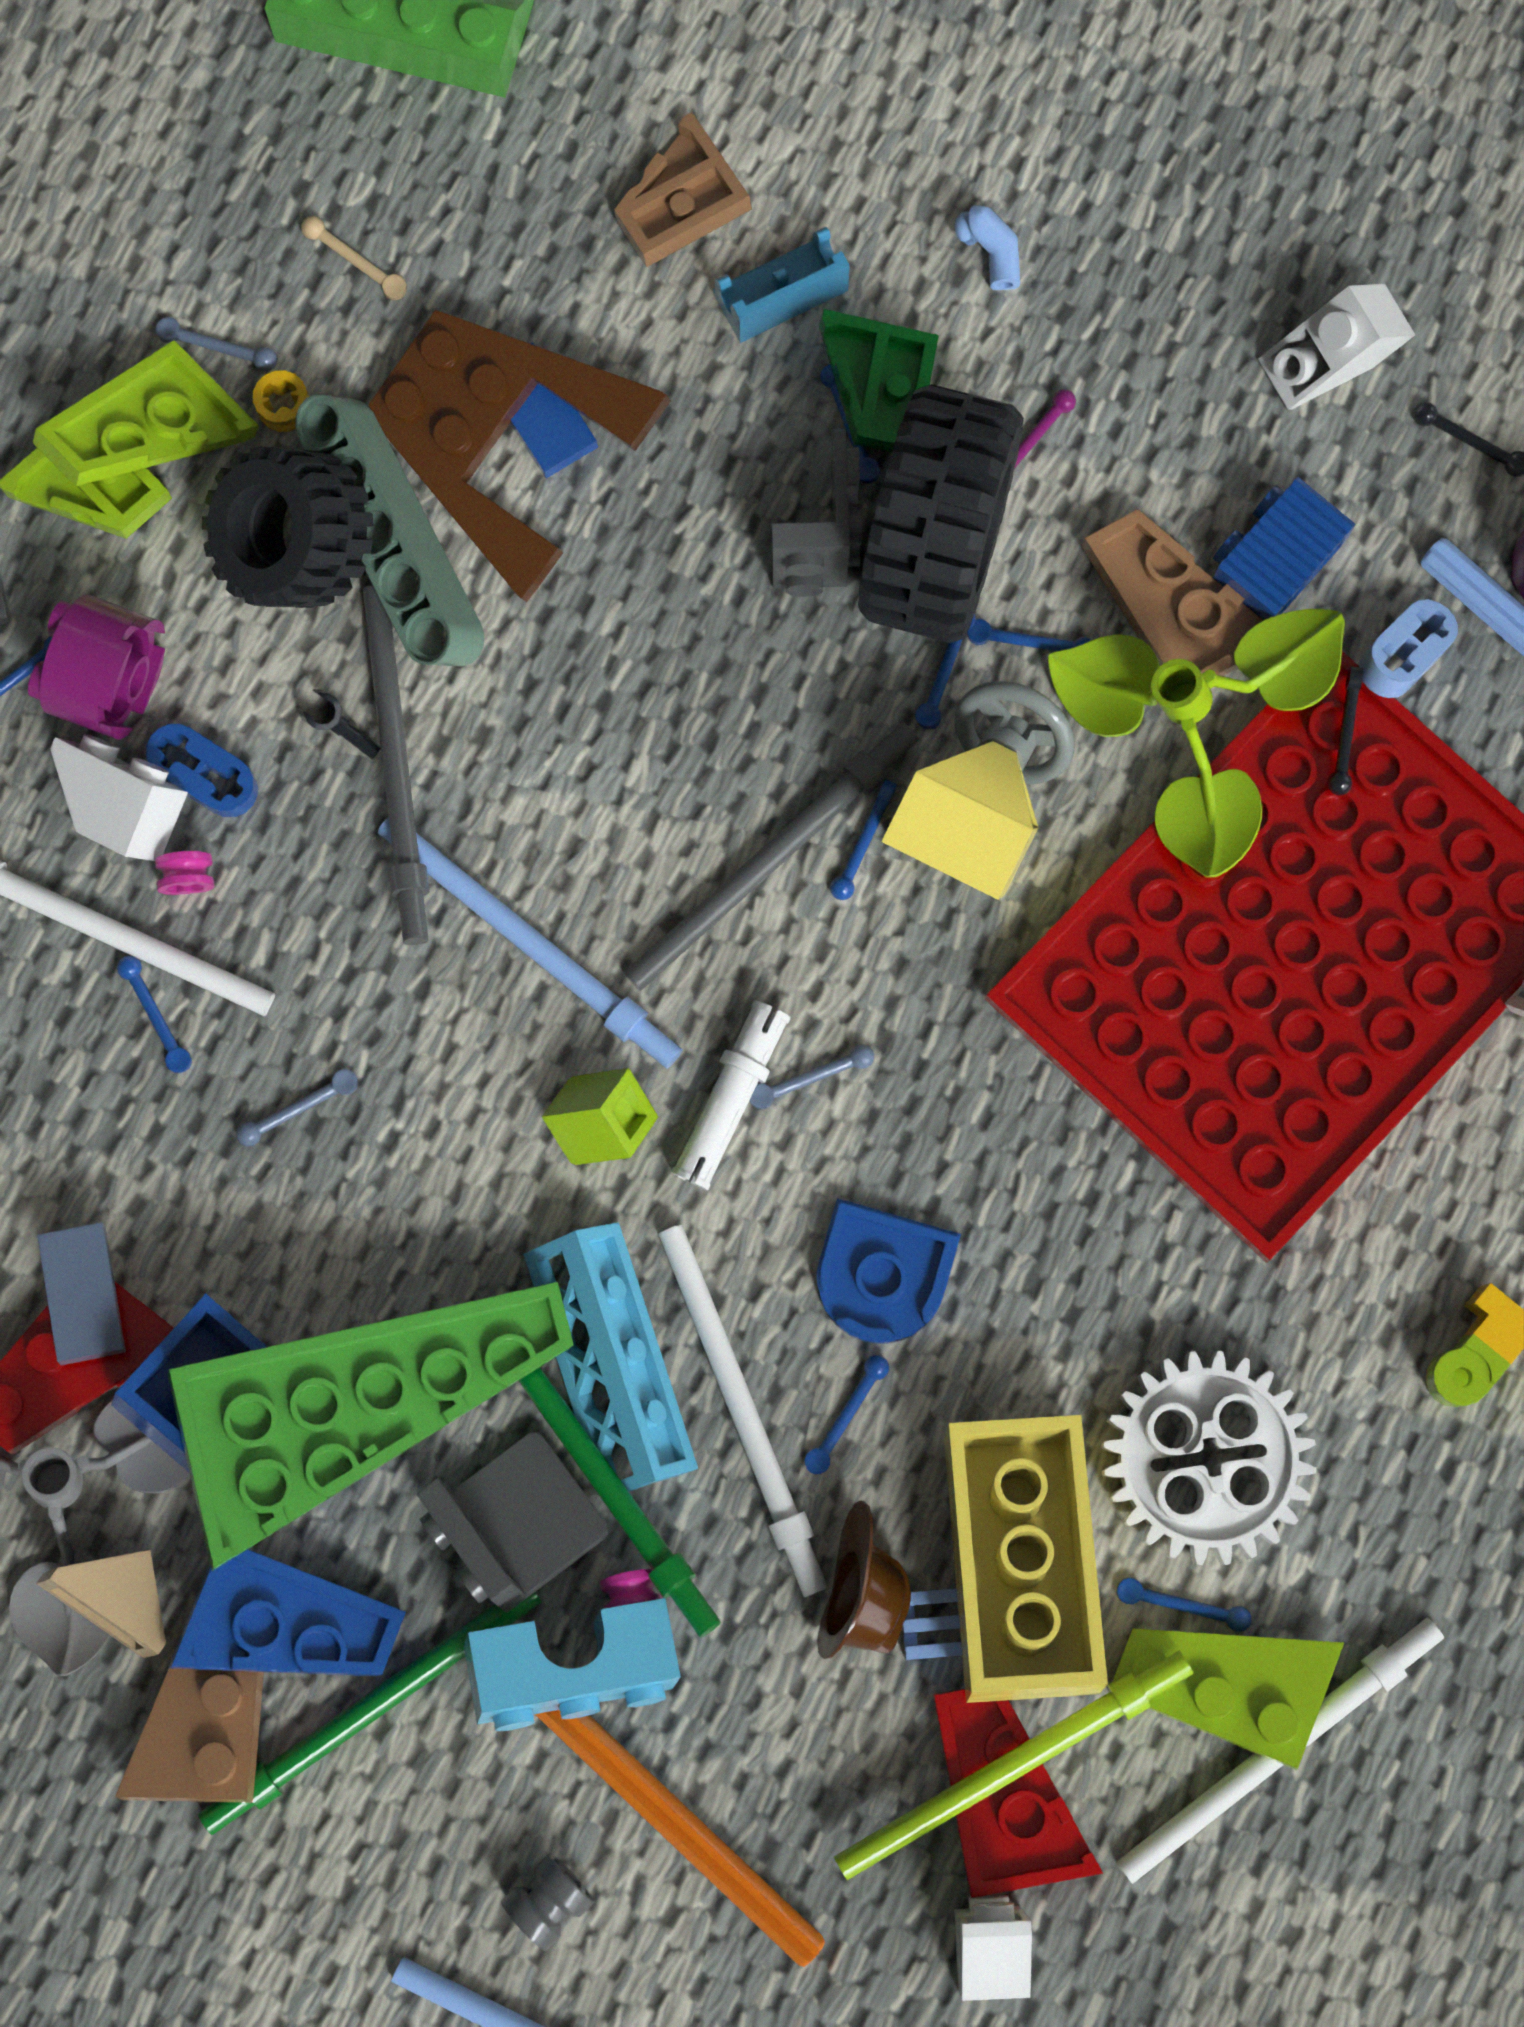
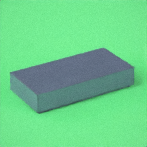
[37,1222,126,1365]

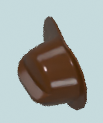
[817,1500,911,1659]

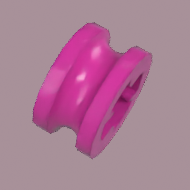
[155,851,215,895]
[599,1569,663,1609]

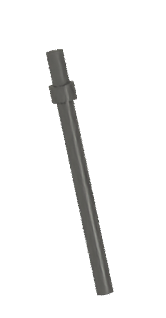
[363,585,429,945]
[624,722,919,991]

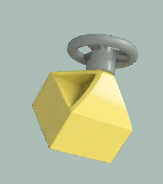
[881,681,1075,900]

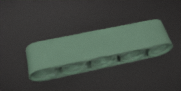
[295,394,484,666]

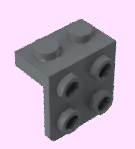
[772,429,862,597]
[416,1433,608,1613]

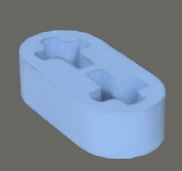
[1359,599,1458,698]

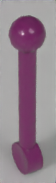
[1014,389,1076,469]

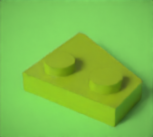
[0,448,172,539]

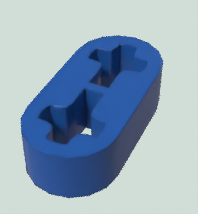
[146,724,258,817]

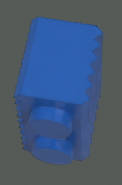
[1213,477,1356,620]

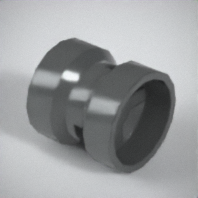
[500,1853,595,1951]

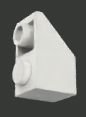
[1258,284,1415,410]
[50,734,188,861]
[954,1895,1032,2001]

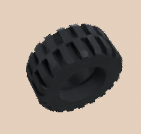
[858,384,1024,643]

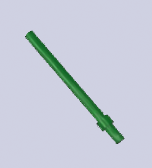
[518,1367,721,1638]
[198,1591,542,1835]

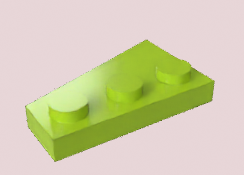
[33,340,259,486]
[1109,1628,1344,1770]

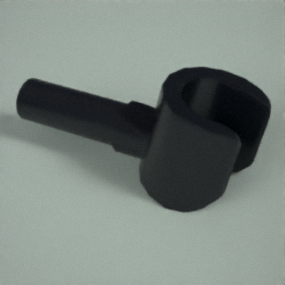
[298,689,381,760]

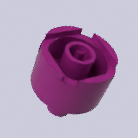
[28,594,165,740]

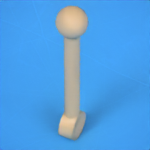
[301,215,407,300]

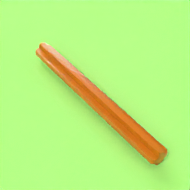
[535,1710,825,1967]

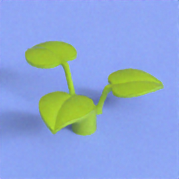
[1048,609,1345,878]

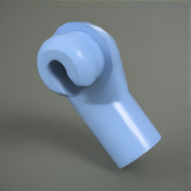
[954,205,1020,290]

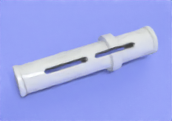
[671,1000,791,1191]

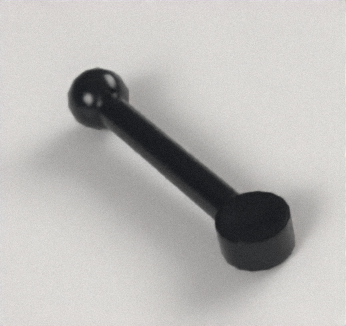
[1413,402,1524,477]
[1327,666,1363,795]

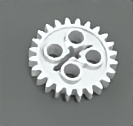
[1101,1351,1317,1565]

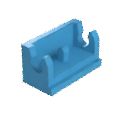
[712,227,850,343]

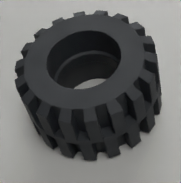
[202,446,374,608]

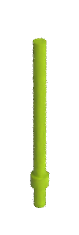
[834,1650,1194,1880]

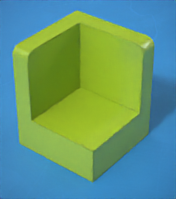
[541,1068,658,1165]

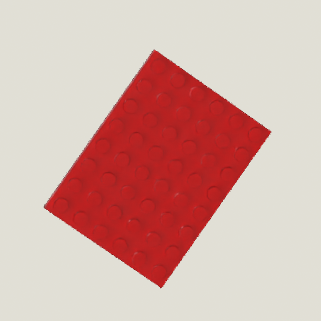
[985,651,1524,1263]

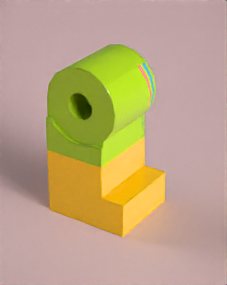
[1425,1283,1524,1407]

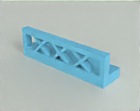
[524,1222,698,1501]

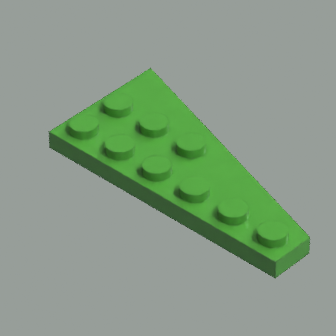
[167,1282,574,1571]

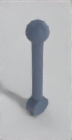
[155,317,277,371]
[749,1044,875,1110]
[236,1069,358,1147]

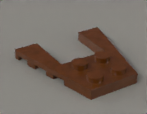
[368,309,671,602]

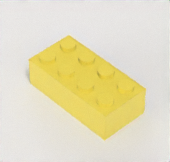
[944,1415,1108,1703]

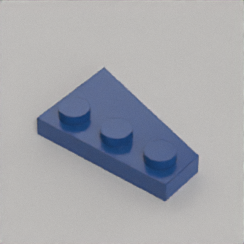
[168,1550,406,1676]

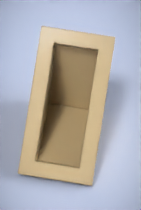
[36,1550,166,1658]

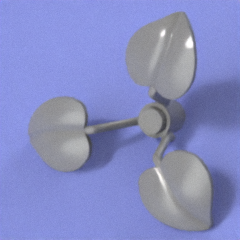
[0,1401,190,1676]

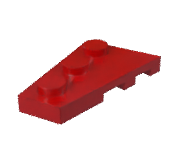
[0,1282,174,1455]
[933,1688,1104,1898]

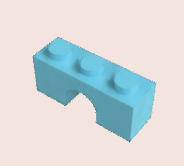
[464,1598,681,1731]

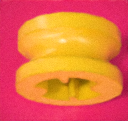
[253,370,309,432]

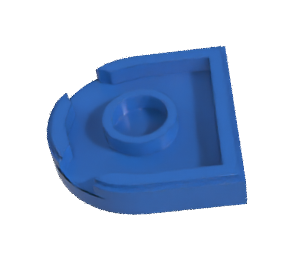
[817,1198,961,1344]

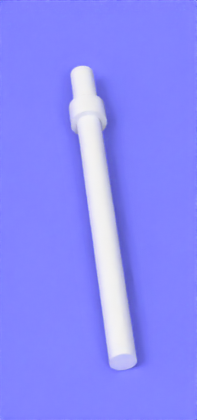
[0,860,275,1016]
[658,1225,828,1598]
[1116,1617,1444,1884]

